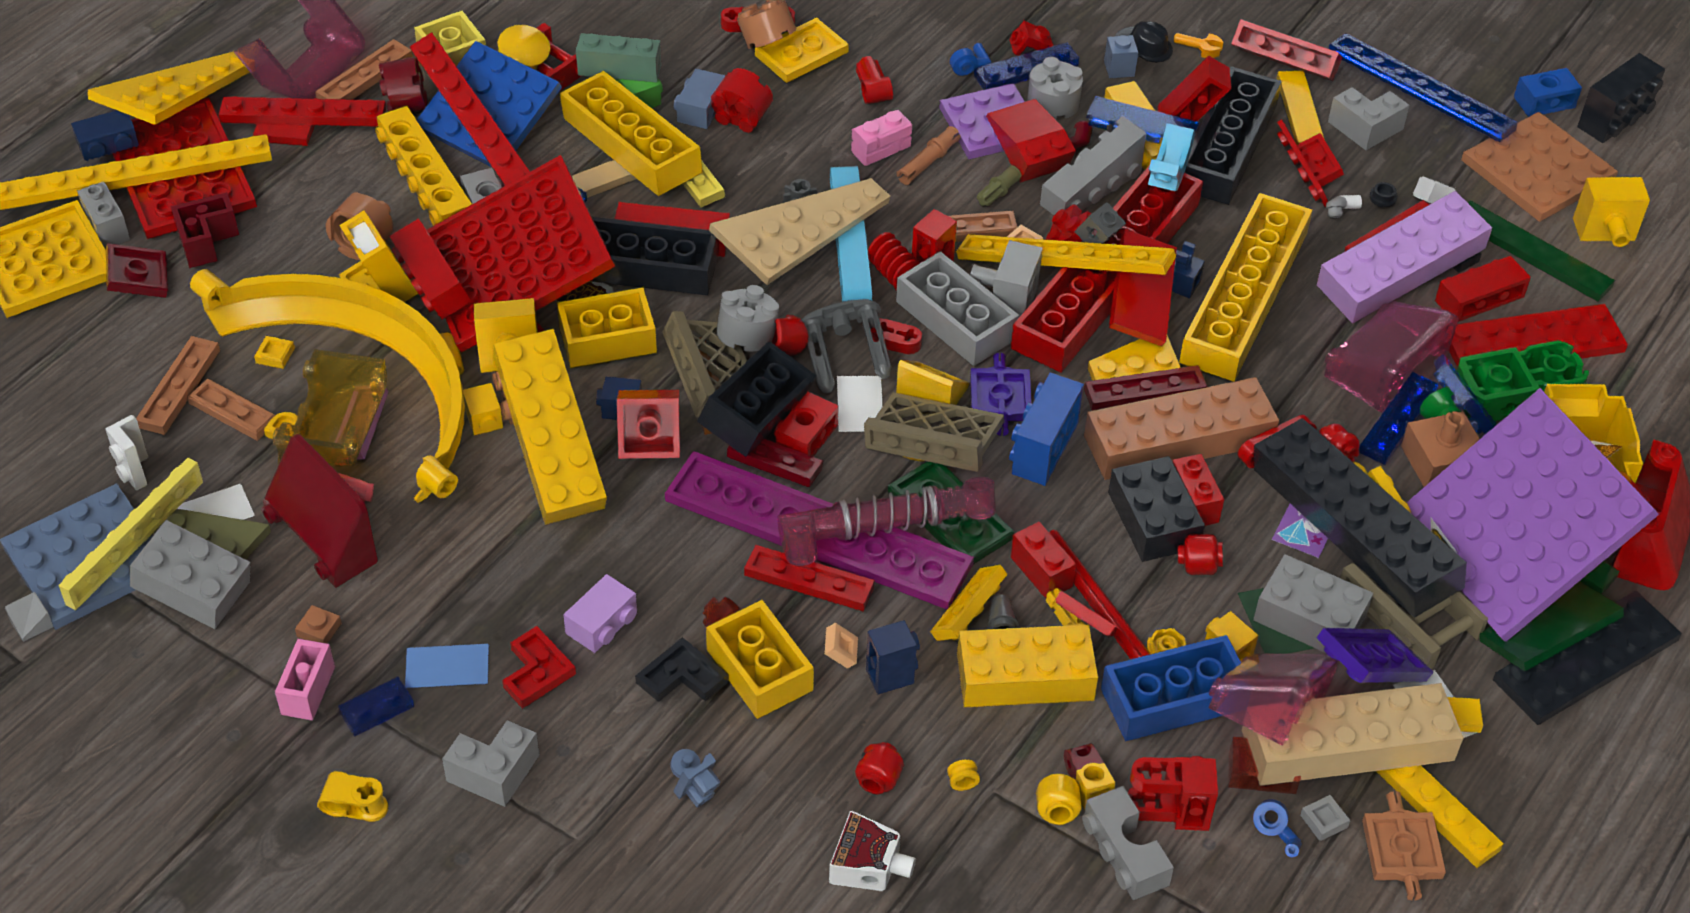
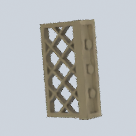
[662,311,747,417]
[864,393,1004,472]

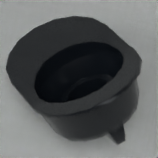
[1115,21,1173,63]

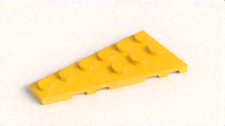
[88,51,257,125]

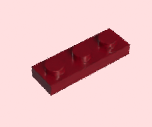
[727,439,823,487]

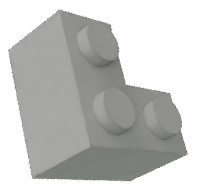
[1328,87,1410,150]
[442,720,539,807]

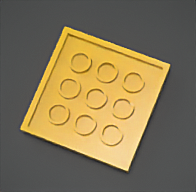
[0,200,106,318]

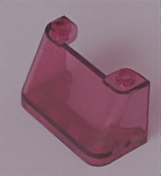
[1324,301,1459,413]
[1209,653,1340,746]

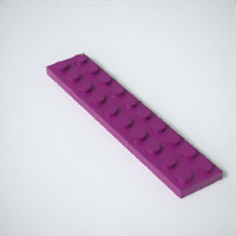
[665,451,974,610]

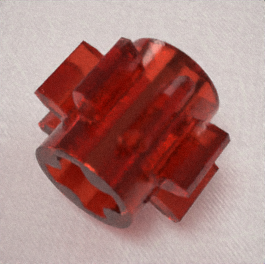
[703,597,741,627]

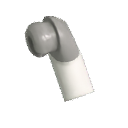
[1326,195,1362,218]

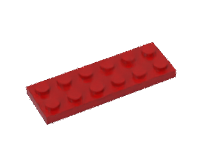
[1441,304,1628,368]

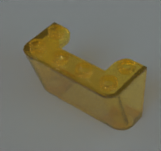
[273,349,387,468]

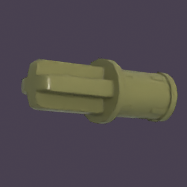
[977,165,1022,206]

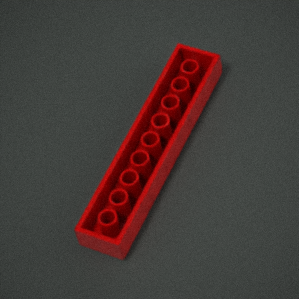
[1011,165,1203,373]

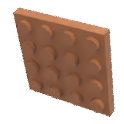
[1461,112,1618,222]

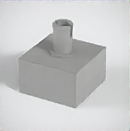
[970,240,1043,317]

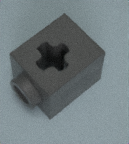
[1075,202,1126,244]

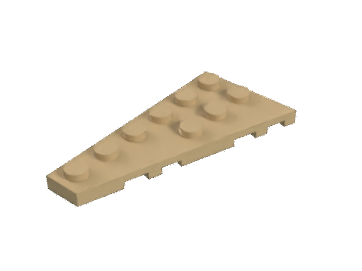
[709,178,890,285]

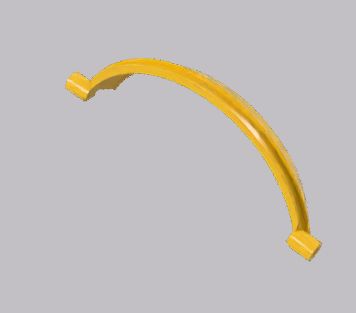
[190,269,465,503]

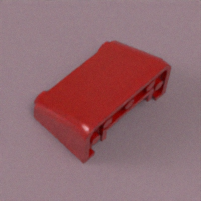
[1612,439,1690,591]

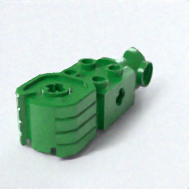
[1420,340,1589,424]

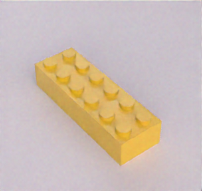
[560,71,703,196]
[493,329,607,525]

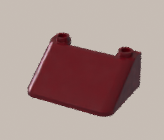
[261,433,378,588]

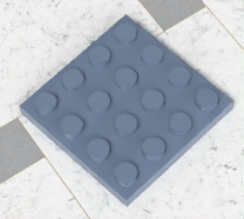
[0,483,153,630]

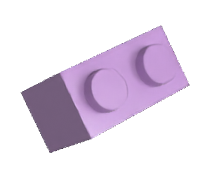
[563,574,637,653]

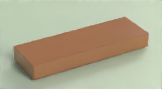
[949,211,1017,242]
[187,379,275,441]

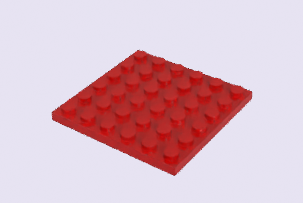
[427,155,615,353]

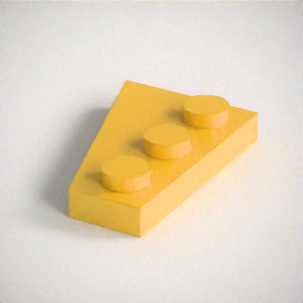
[1088,335,1181,380]

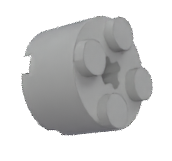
[1027,57,1083,120]
[717,285,779,352]

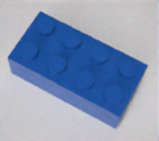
[1101,635,1254,742]

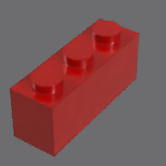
[1157,55,1231,128]
[1435,255,1531,323]

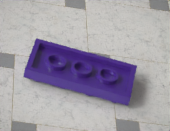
[1316,628,1434,683]

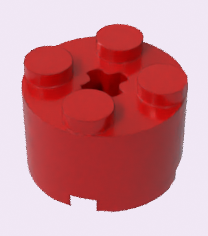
[711,68,773,133]

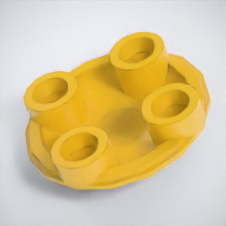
[497,25,550,70]

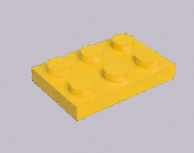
[755,17,849,83]

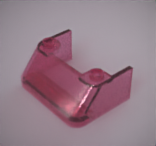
[234,0,365,99]

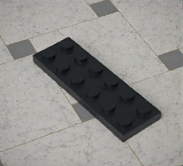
[1493,590,1682,725]

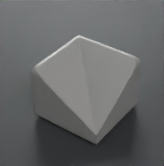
[5,592,53,642]

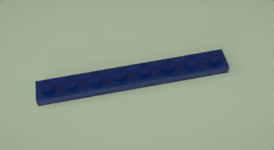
[1329,33,1518,142]

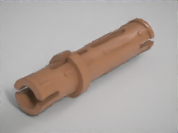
[897,126,961,185]

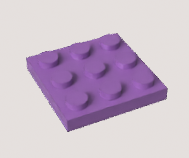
[939,83,1025,159]

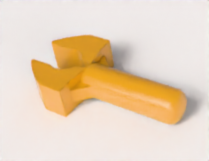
[1173,33,1223,58]

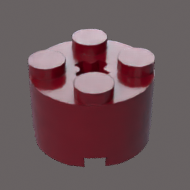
[379,57,428,113]

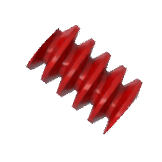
[868,232,920,291]

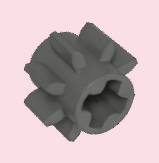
[783,179,817,203]

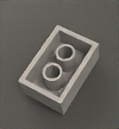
[129,520,251,629]
[1253,554,1374,653]

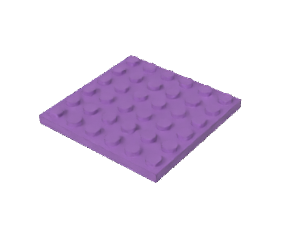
[1406,388,1659,642]

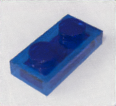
[338,677,415,737]

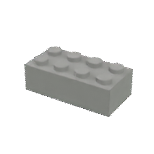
[896,252,1019,366]

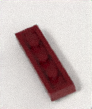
[1084,365,1207,411]

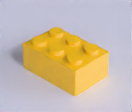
[557,287,657,368]
[706,600,814,719]

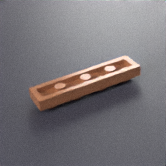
[315,39,413,100]
[136,336,220,435]

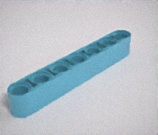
[830,166,872,302]

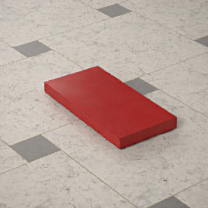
[1109,229,1177,346]

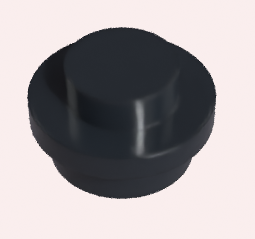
[1369,182,1398,207]

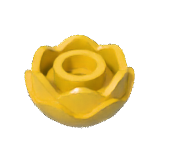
[1147,628,1186,654]

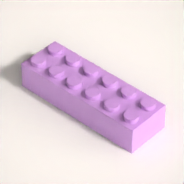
[1317,191,1492,324]

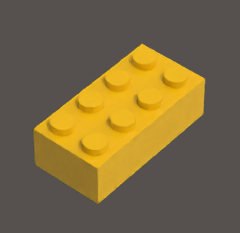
[957,624,1098,707]

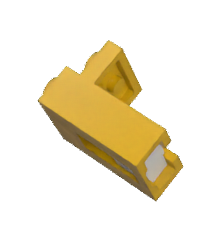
[338,210,418,302]

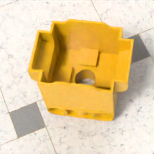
[1544,384,1643,483]

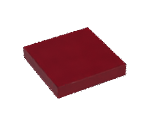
[106,243,168,298]

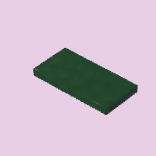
[888,461,1015,565]
[1480,581,1624,671]

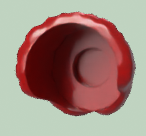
[772,315,809,357]

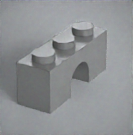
[1082,786,1174,900]

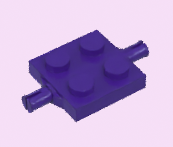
[970,352,1031,436]

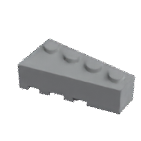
[1040,116,1146,215]

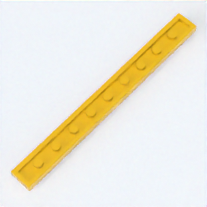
[0,134,272,210]

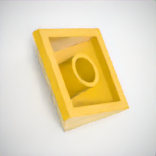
[896,360,970,405]

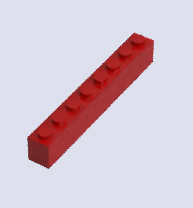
[410,32,530,186]

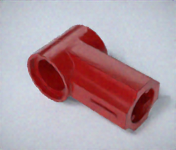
[856,56,893,104]

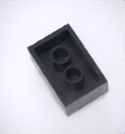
[1577,53,1665,143]
[1108,456,1205,562]

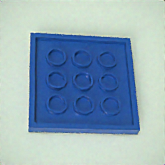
[417,41,562,167]

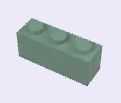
[576,33,661,82]

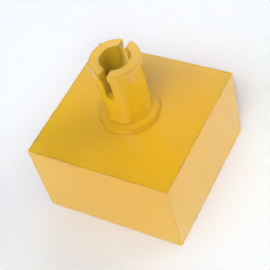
[1573,177,1650,247]
[474,298,538,373]

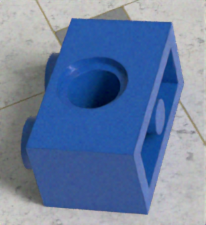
[1514,68,1582,117]

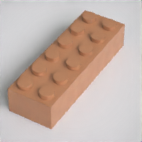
[1084,377,1279,480]

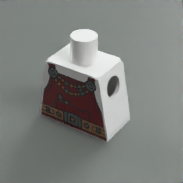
[829,811,916,891]

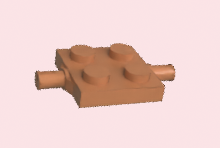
[1362,791,1446,901]

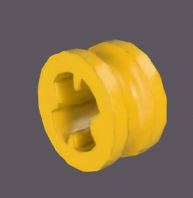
[947,759,980,791]

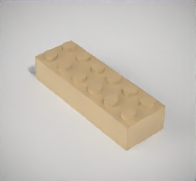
[1242,683,1463,786]

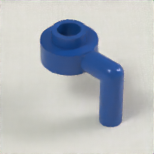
[950,43,992,76]
[1253,799,1302,857]

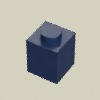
[596,377,642,420]

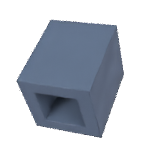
[1104,35,1138,78]

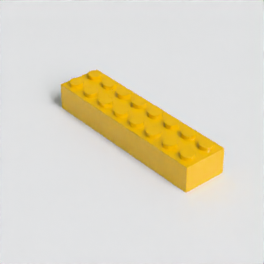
[1179,193,1313,382]

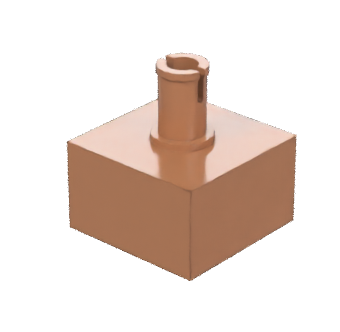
[1401,411,1480,487]

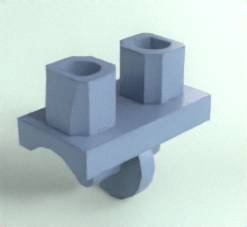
[670,749,721,808]

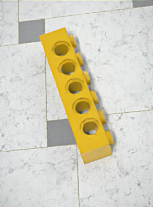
[375,106,472,226]

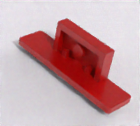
[1277,119,1344,207]

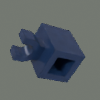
[1172,241,1205,298]

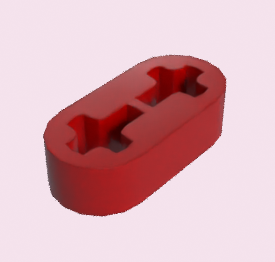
[870,318,922,355]

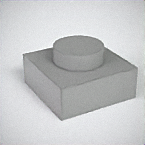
[1300,795,1350,841]

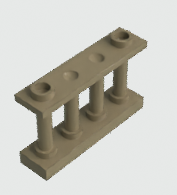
[1341,563,1488,669]

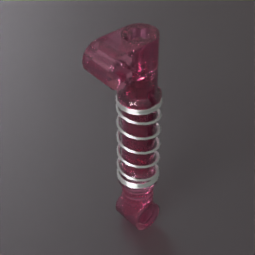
[777,477,996,566]

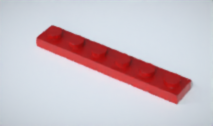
[218,96,387,127]

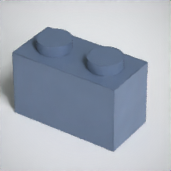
[674,69,725,129]

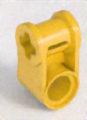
[317,771,389,822]

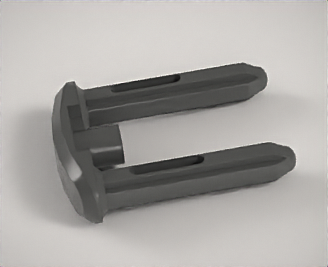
[802,299,892,394]

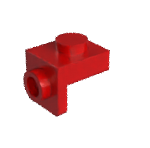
[1009,20,1054,56]

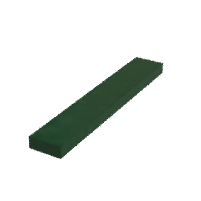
[1468,200,1615,302]

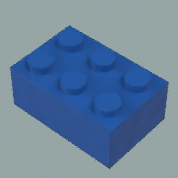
[1009,372,1084,486]

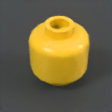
[1036,774,1082,825]

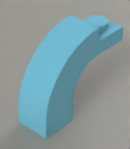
[1148,123,1195,192]

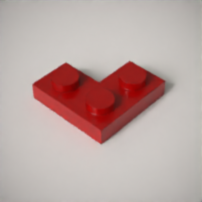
[1046,204,1091,242]
[502,626,576,709]

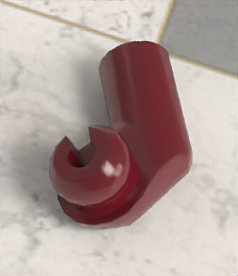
[1070,120,1093,150]

